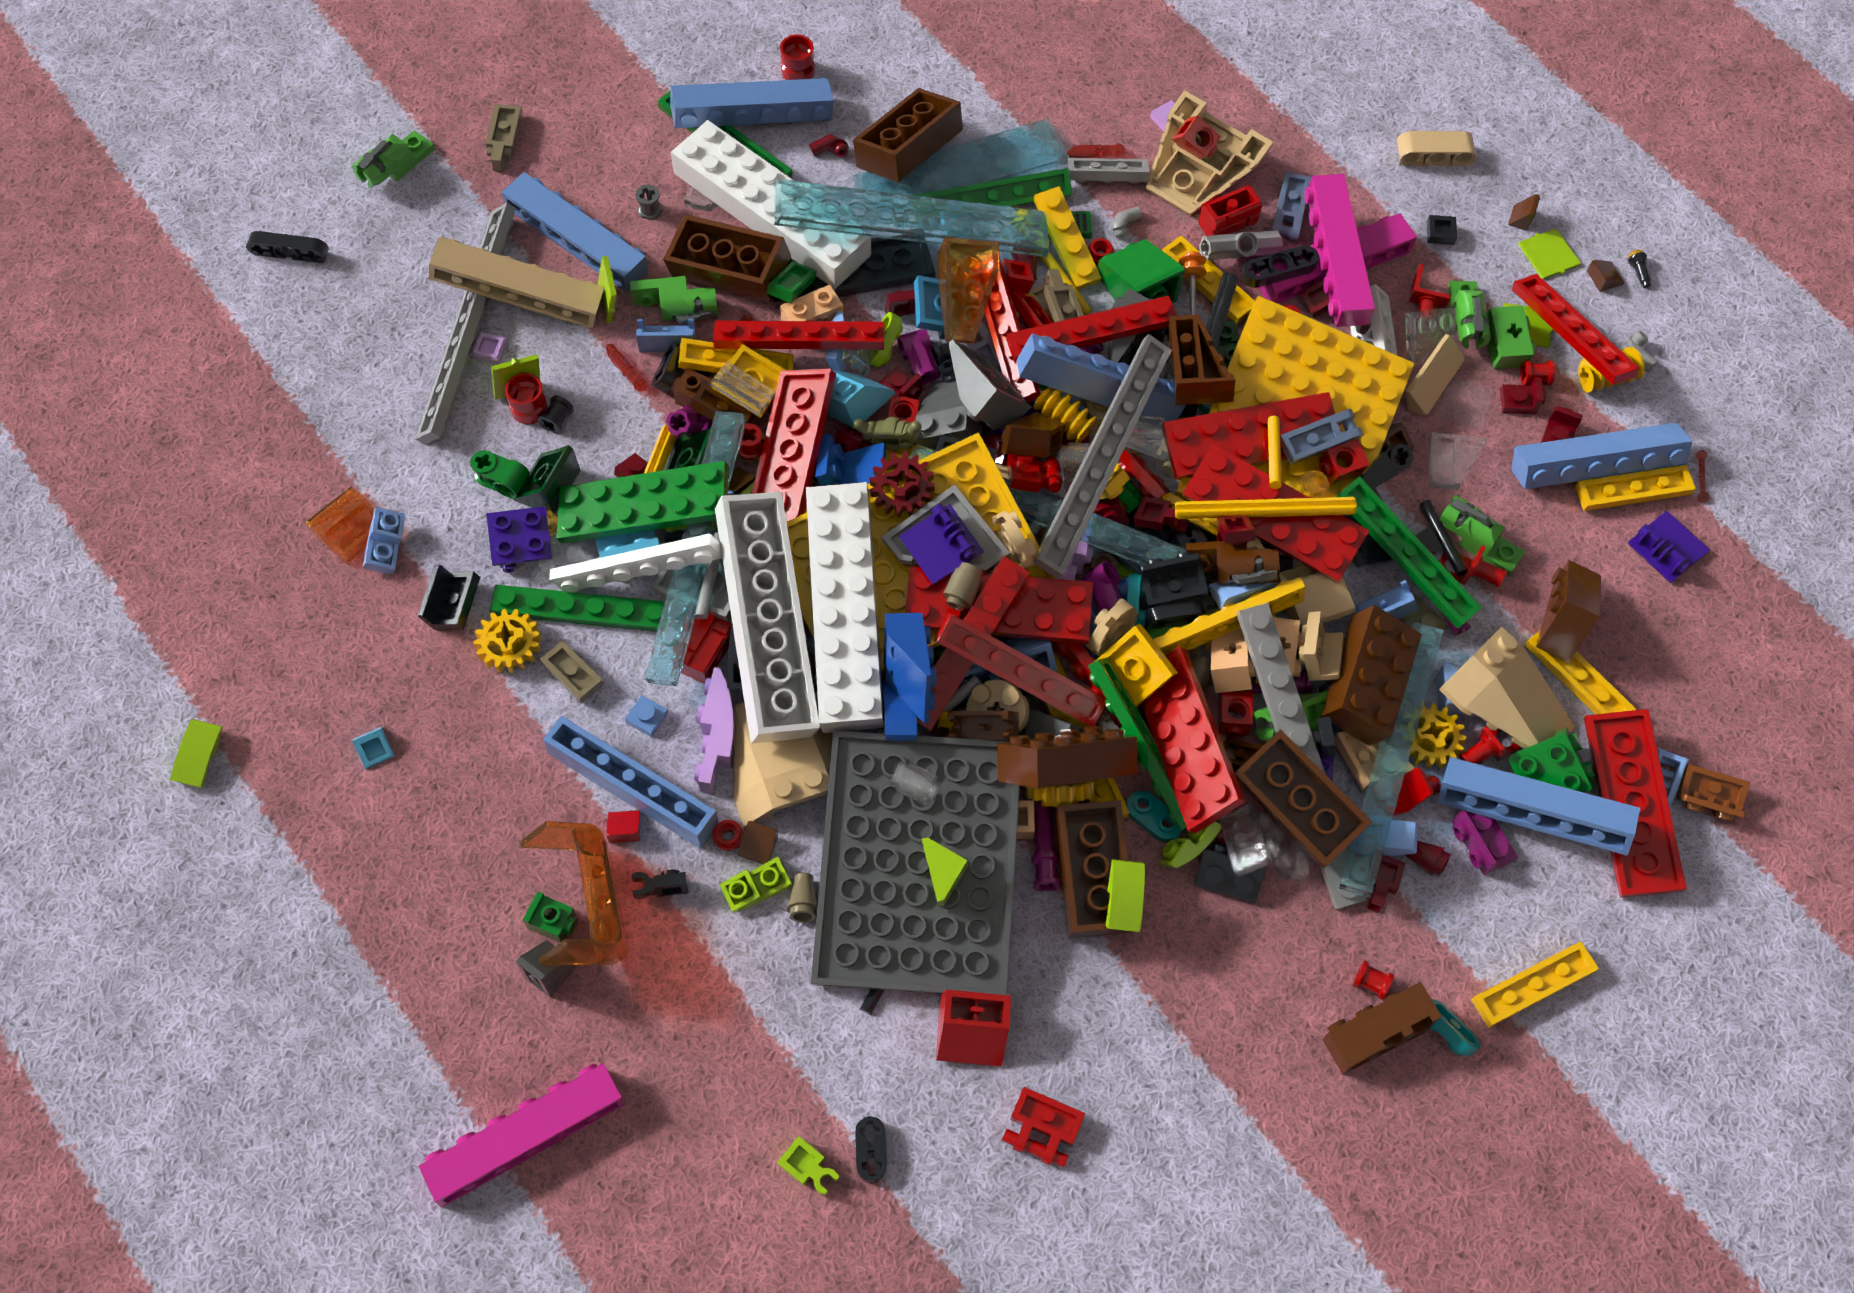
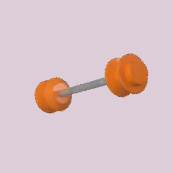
[1179,251,1207,315]

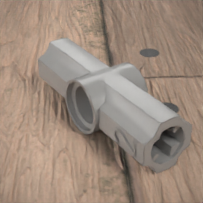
[1199,230,1283,260]

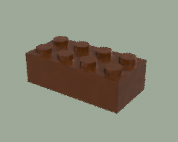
[853,88,963,183]
[663,214,791,302]
[1320,605,1422,746]
[997,726,1138,789]
[1235,729,1372,868]
[1054,800,1133,938]

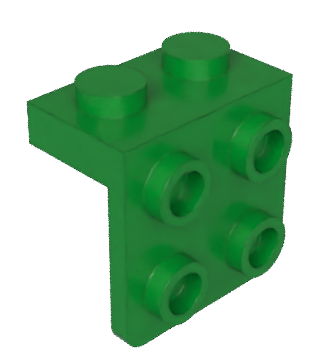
[1509,727,1596,793]

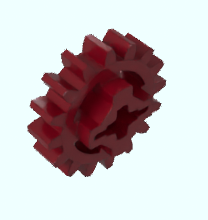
[869,451,935,518]

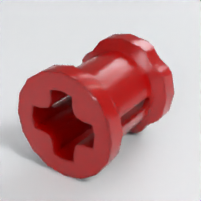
[1520,360,1556,386]
[736,424,763,460]
[1352,960,1394,1000]

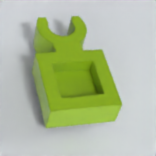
[777,1136,839,1197]

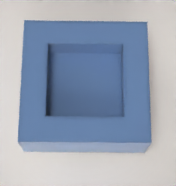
[625,695,668,737]

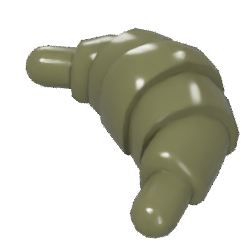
[853,417,922,451]

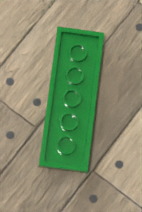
[556,461,729,544]

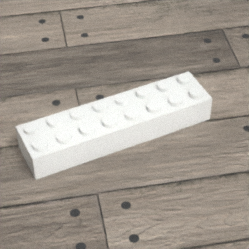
[671,120,871,289]
[806,482,884,733]
[715,492,820,744]

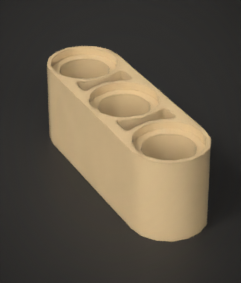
[1397,131,1476,166]

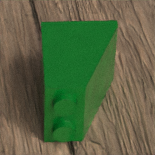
[1098,239,1185,303]

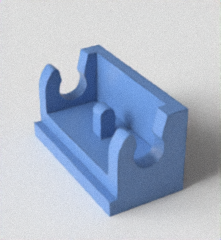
[636,319,696,352]
[1354,580,1419,619]

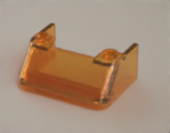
[520,821,629,965]

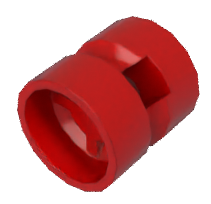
[780,34,815,80]
[505,373,548,425]

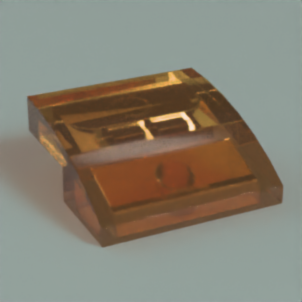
[305,486,375,564]

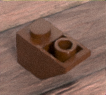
[1001,412,1066,457]

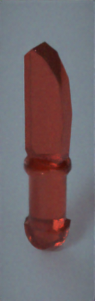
[1066,143,1125,158]
[606,344,647,392]

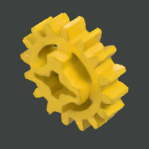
[473,609,542,673]
[1397,703,1466,769]
[1025,781,1094,807]

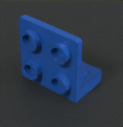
[815,434,886,486]

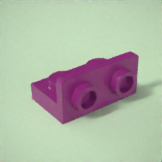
[1452,810,1518,875]

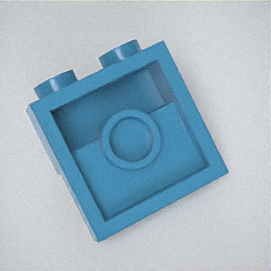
[914,275,973,341]

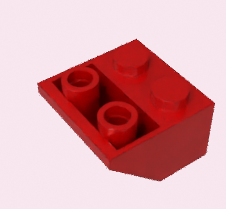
[936,989,1011,1067]

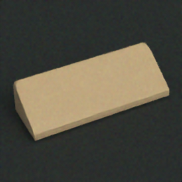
[1405,334,1465,416]

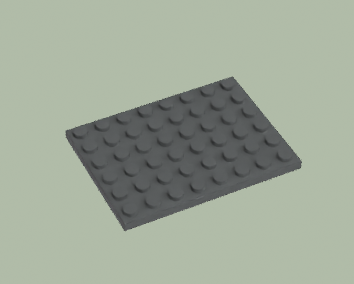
[811,731,1019,995]

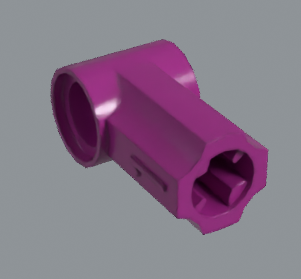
[897,329,940,385]
[666,405,714,436]
[1081,561,1122,613]

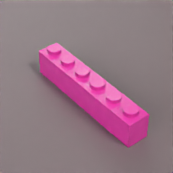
[1304,174,1375,327]
[1257,213,1417,304]
[418,1063,625,1208]

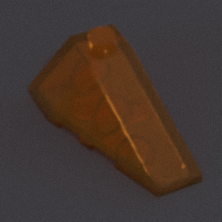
[937,237,1000,344]

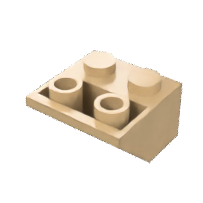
[1278,563,1356,629]

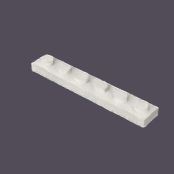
[549,534,722,592]

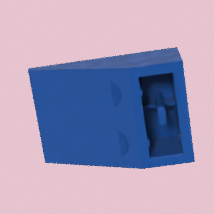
[883,613,937,723]

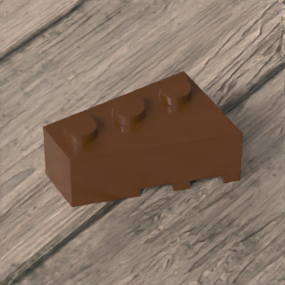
[1168,314,1236,406]
[1536,560,1601,663]
[1322,982,1442,1075]

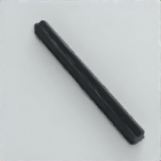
[1177,272,1238,420]

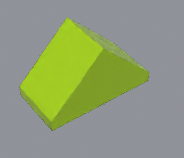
[921,837,968,907]

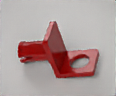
[1409,264,1451,329]
[1439,545,1507,588]
[1459,726,1521,764]
[1371,767,1441,818]

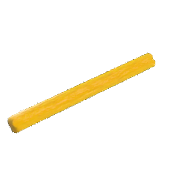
[1175,497,1357,519]

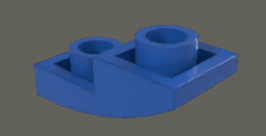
[883,684,917,742]

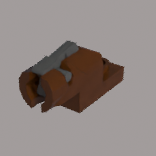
[1186,541,1280,584]

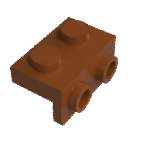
[1676,764,1751,822]

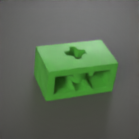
[1487,306,1535,369]

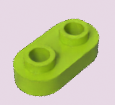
[866,312,903,368]

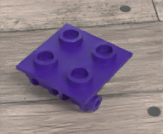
[899,504,984,585]
[486,506,552,573]
[1628,510,1710,583]

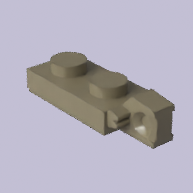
[486,104,523,172]
[1043,269,1084,322]

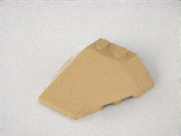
[1146,90,1273,216]
[1439,627,1575,748]
[734,702,833,828]

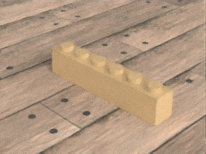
[428,236,604,328]

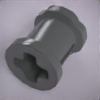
[635,184,662,220]

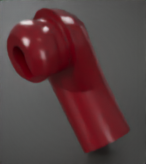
[809,134,849,158]

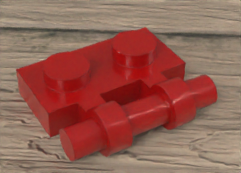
[1119,449,1170,499]
[1007,454,1063,493]
[1002,1087,1085,1168]

